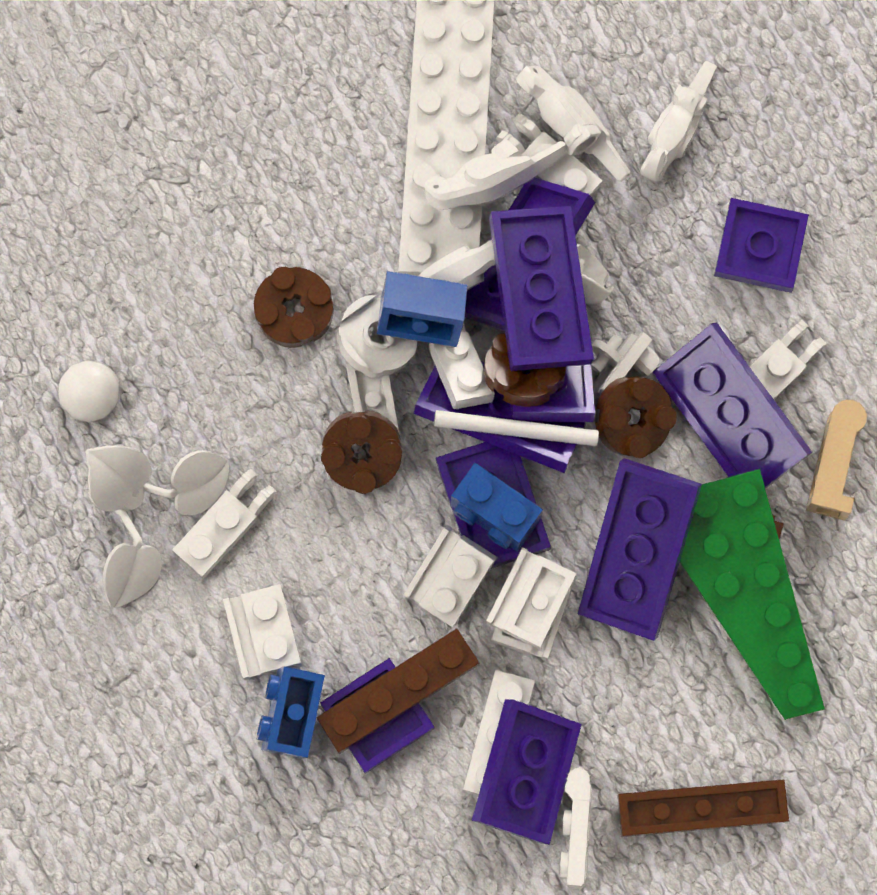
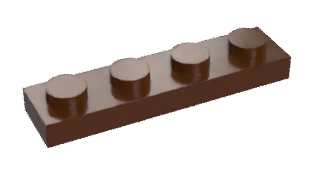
[316,629,480,754]
[617,779,789,837]

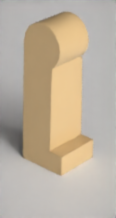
[806,399,867,521]

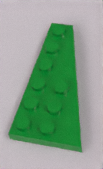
[680,469,825,720]

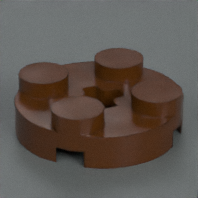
[254,267,334,348]
[484,333,566,407]
[595,376,677,459]
[321,410,402,494]

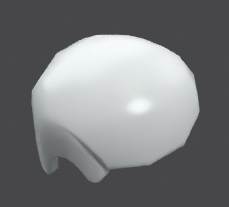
[577,244,614,306]
[58,360,119,422]

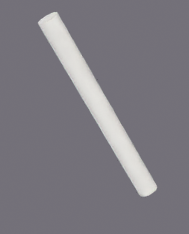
[434,410,599,446]

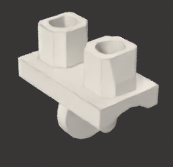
[591,332,661,397]

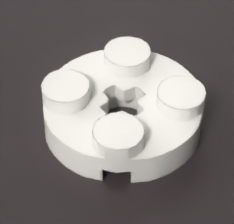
[336,295,418,378]

